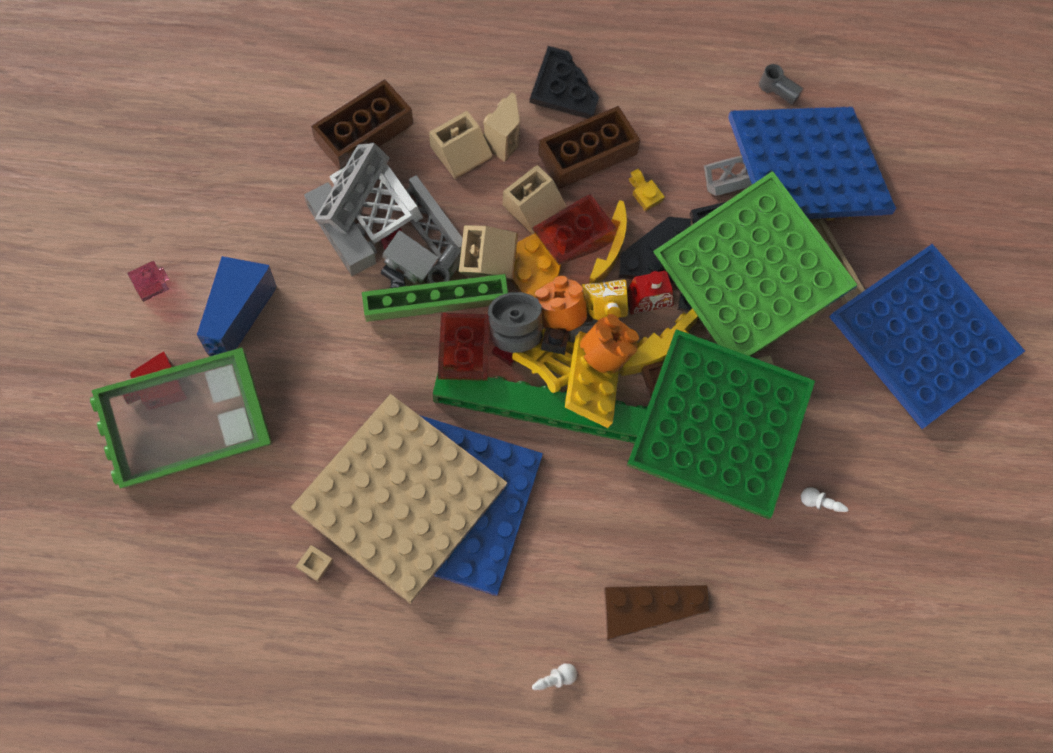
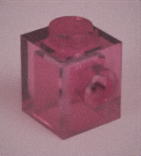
[127,260,169,302]

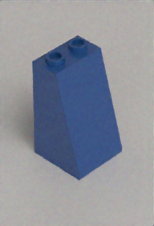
[197,256,277,356]

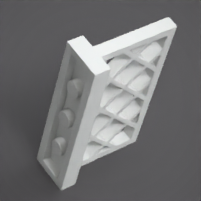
[329,164,423,244]

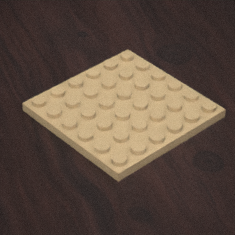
[291,394,507,604]

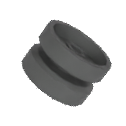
[488,292,543,353]

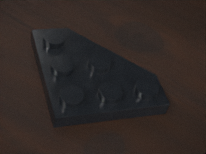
[529,46,599,119]
[619,217,691,283]

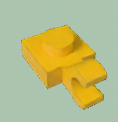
[628,169,665,211]

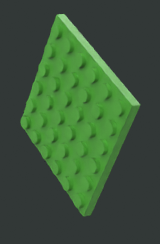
[653,171,857,357]

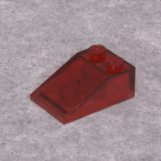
[532,194,617,265]
[438,313,489,381]

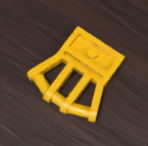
[512,329,574,393]

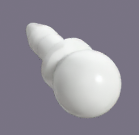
[801,487,848,512]
[532,663,577,690]

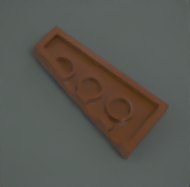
[604,585,710,641]

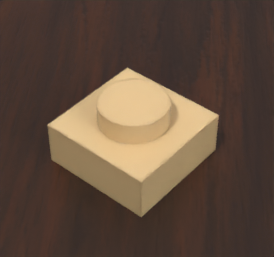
[296,545,333,582]

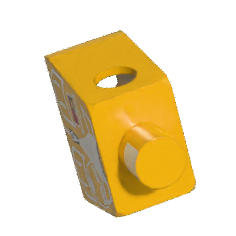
[581,280,628,320]

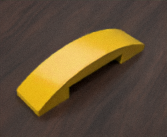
[589,200,627,283]

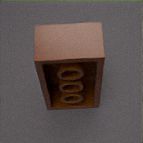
[311,79,413,170]
[538,105,641,189]

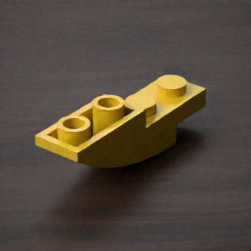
[619,309,698,376]

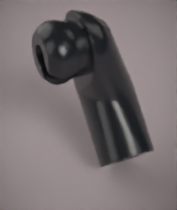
[381,265,406,288]

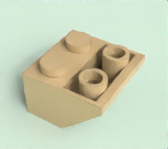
[483,92,520,161]
[429,111,492,179]
[503,165,567,234]
[459,225,518,280]

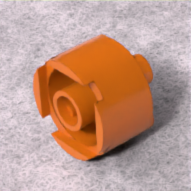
[535,276,588,331]
[580,314,639,373]

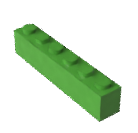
[362,274,508,322]

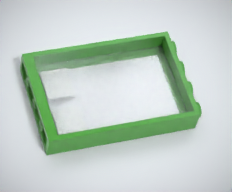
[90,348,272,488]

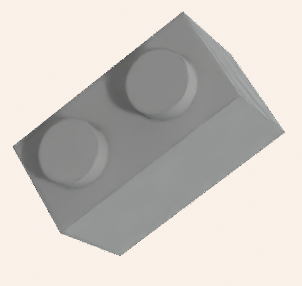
[382,230,439,284]

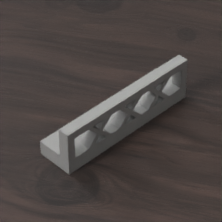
[314,143,389,233]
[704,155,752,196]
[406,175,463,260]

